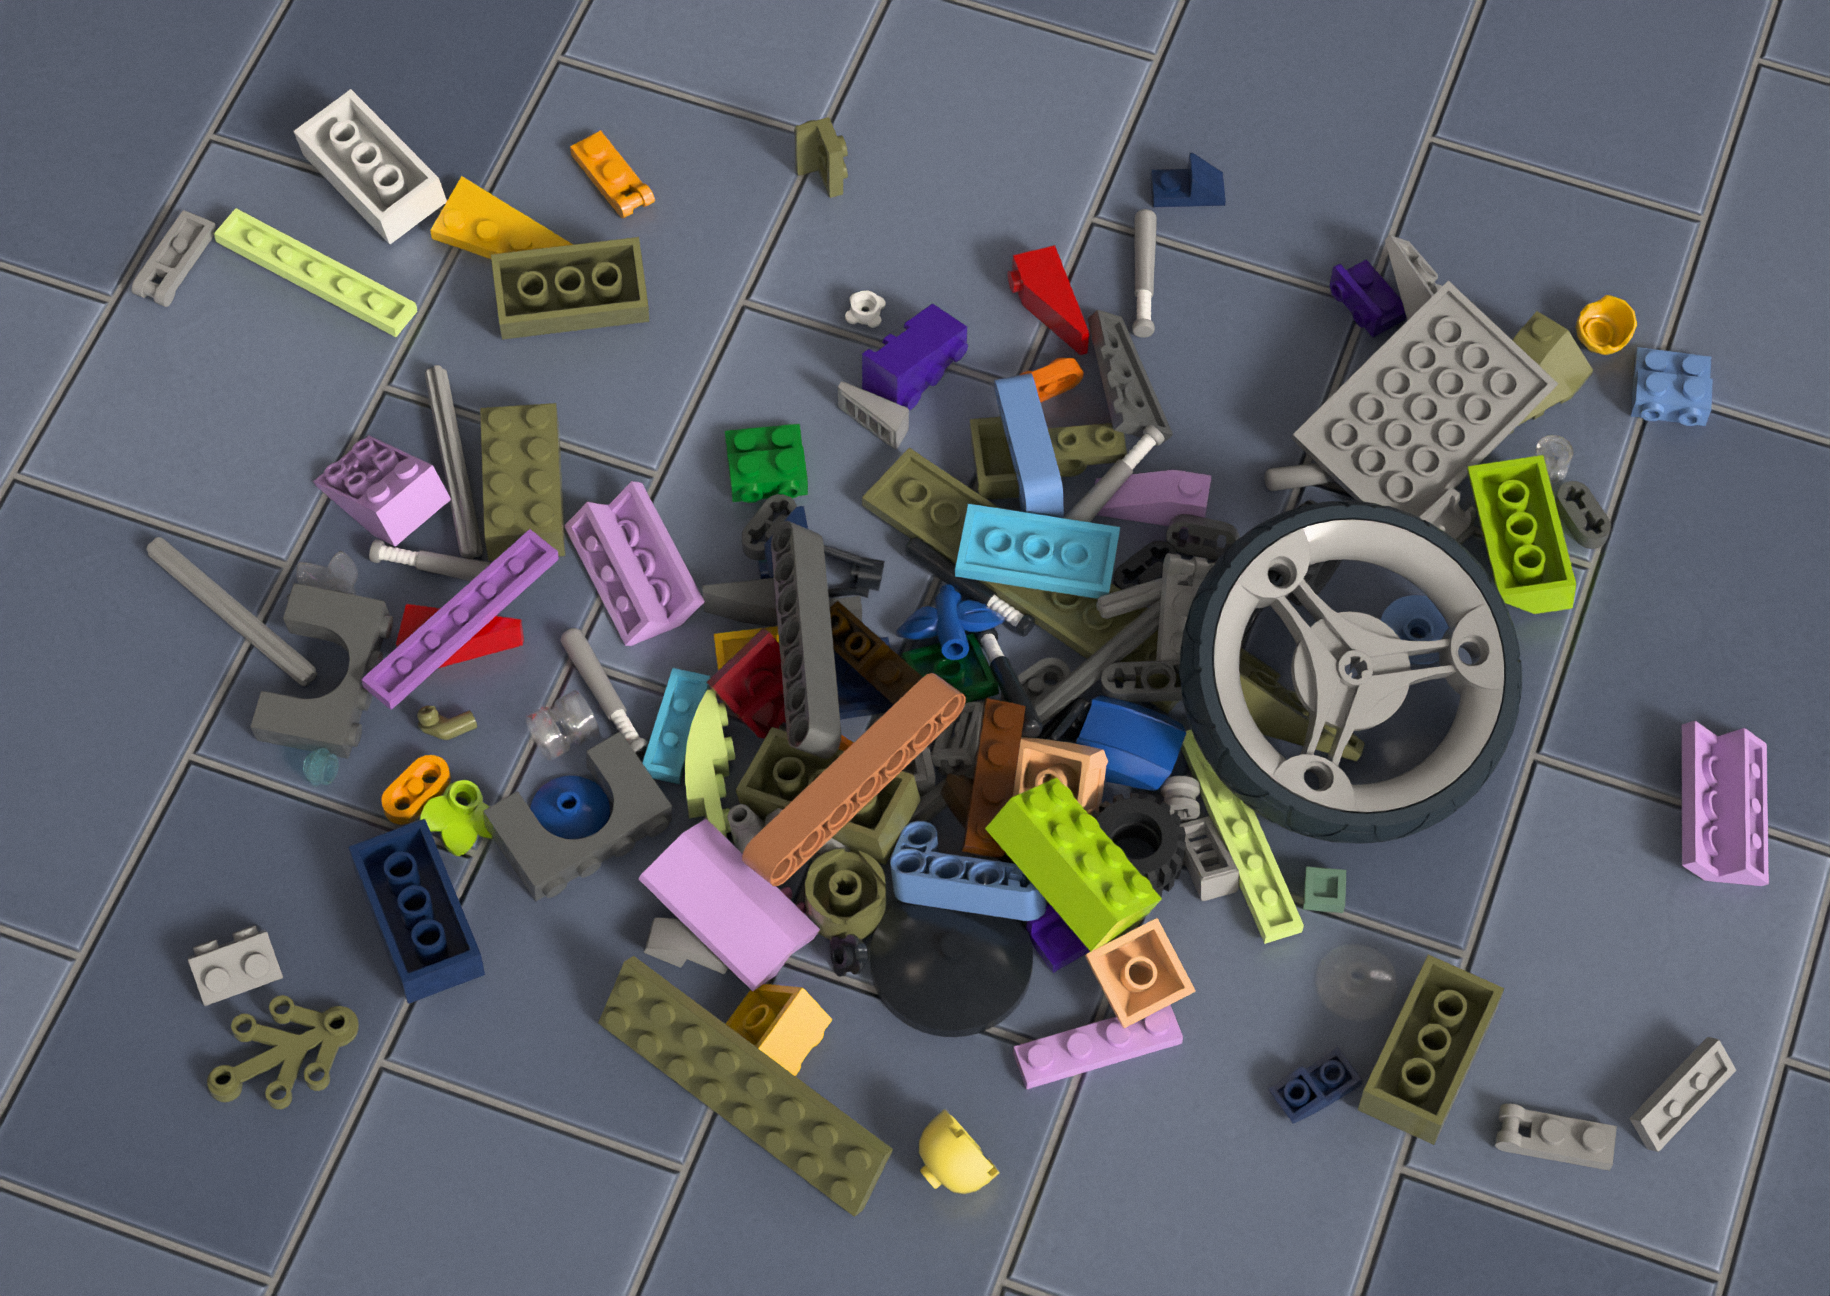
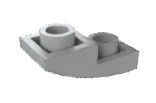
[644,918,729,974]

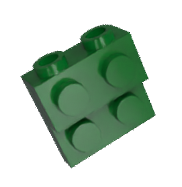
[725,424,808,503]

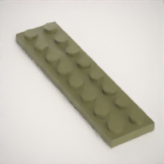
[598,956,893,1217]

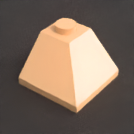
[1085,918,1196,1029]

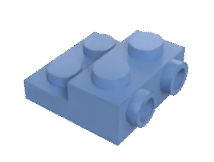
[1631,347,1713,426]

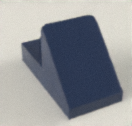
[1151,153,1226,207]

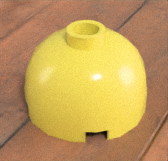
[919,1109,1000,1194]

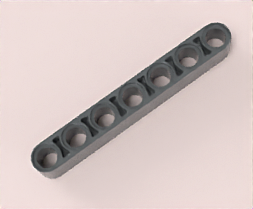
[771,521,841,759]

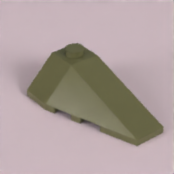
[1239,647,1365,761]

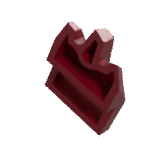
[706,628,786,739]

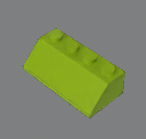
[1467,455,1576,614]

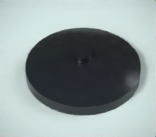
[870,900,1033,1037]

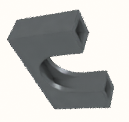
[250,583,393,759]
[483,732,672,901]

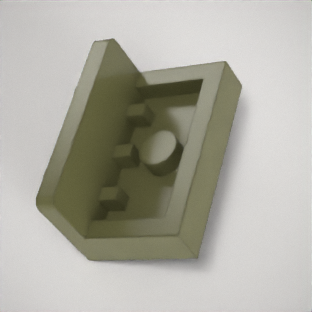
[794,117,848,198]

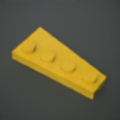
[430,176,573,259]

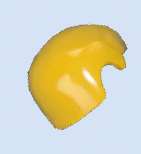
[1575,295,1637,355]

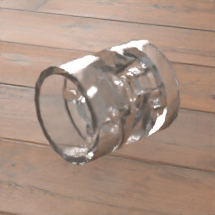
[526,690,600,761]

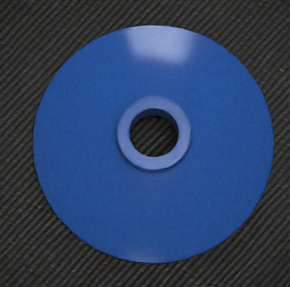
[530,776,610,839]

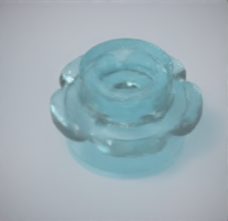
[303,748,339,787]

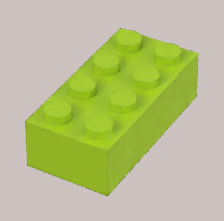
[985,777,1162,952]

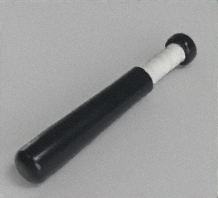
[904,537,1035,637]
[975,628,1043,738]

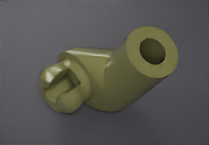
[417,705,478,740]

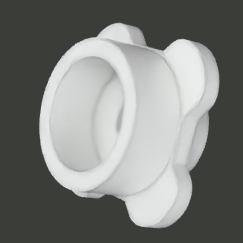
[845,291,885,328]

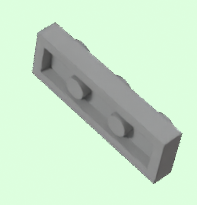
[1629,1037,1736,1152]

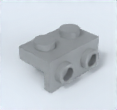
[187,925,283,1006]

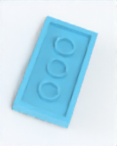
[955,504,1120,599]

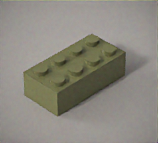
[491,237,649,340]
[480,403,565,561]
[736,727,921,865]
[1358,954,1505,1145]

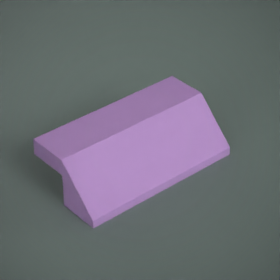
[564,481,705,646]
[1682,721,1769,886]
[639,819,820,991]

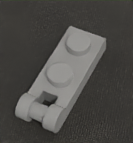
[132,210,217,307]
[1156,553,1208,661]
[1495,1104,1617,1171]

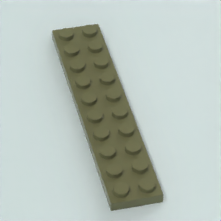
[862,447,1181,714]

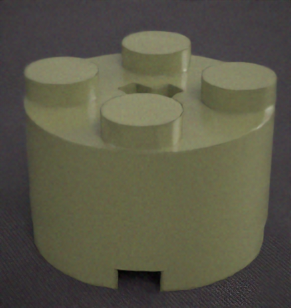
[805,849,886,941]

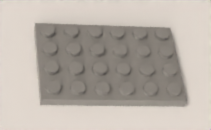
[1291,280,1558,517]

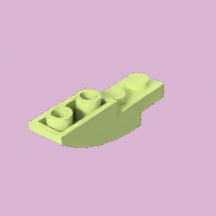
[685,689,735,838]

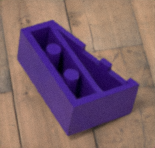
[862,303,968,411]

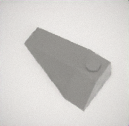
[1385,235,1442,321]

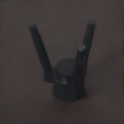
[824,545,885,598]
[1036,697,1092,741]

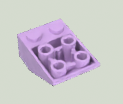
[313,436,451,546]

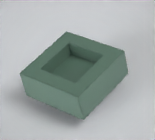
[1303,866,1346,913]

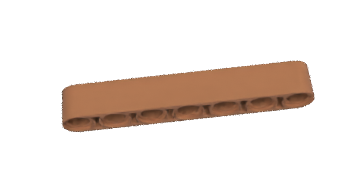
[742,673,966,886]

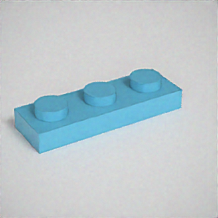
[643,668,711,784]

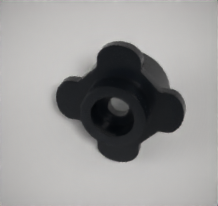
[830,934,868,977]

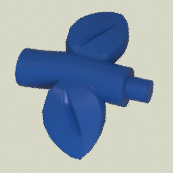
[895,585,1005,660]

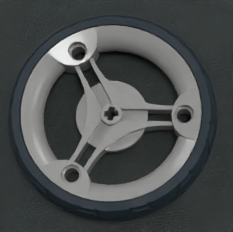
[1179,500,1522,844]

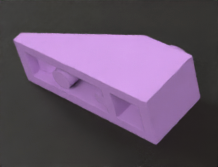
[1095,470,1211,529]

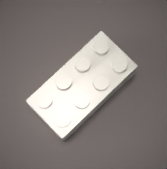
[294,89,447,244]

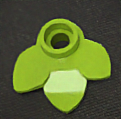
[419,780,493,856]

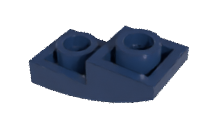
[1268,1047,1363,1124]

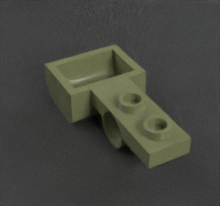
[969,417,1127,500]

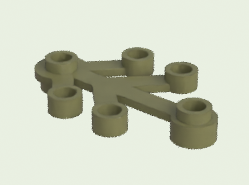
[207,995,359,1109]

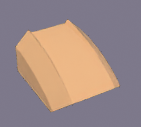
[1013,737,1108,815]

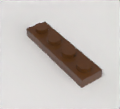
[962,698,1026,859]

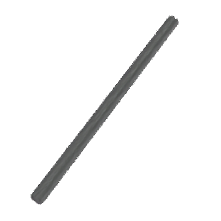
[892,581,1188,853]

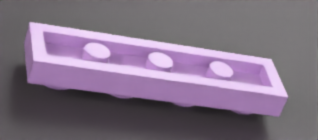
[1013,1004,1183,1090]

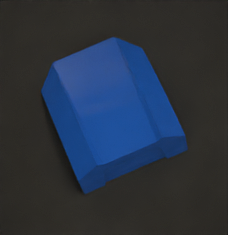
[1076,695,1186,791]

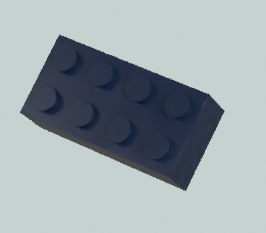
[348,819,485,1004]

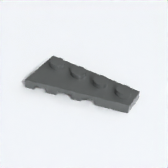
[1088,310,1173,443]

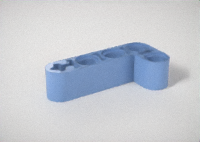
[994,373,1064,518]
[890,821,1047,921]

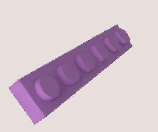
[361,529,559,710]

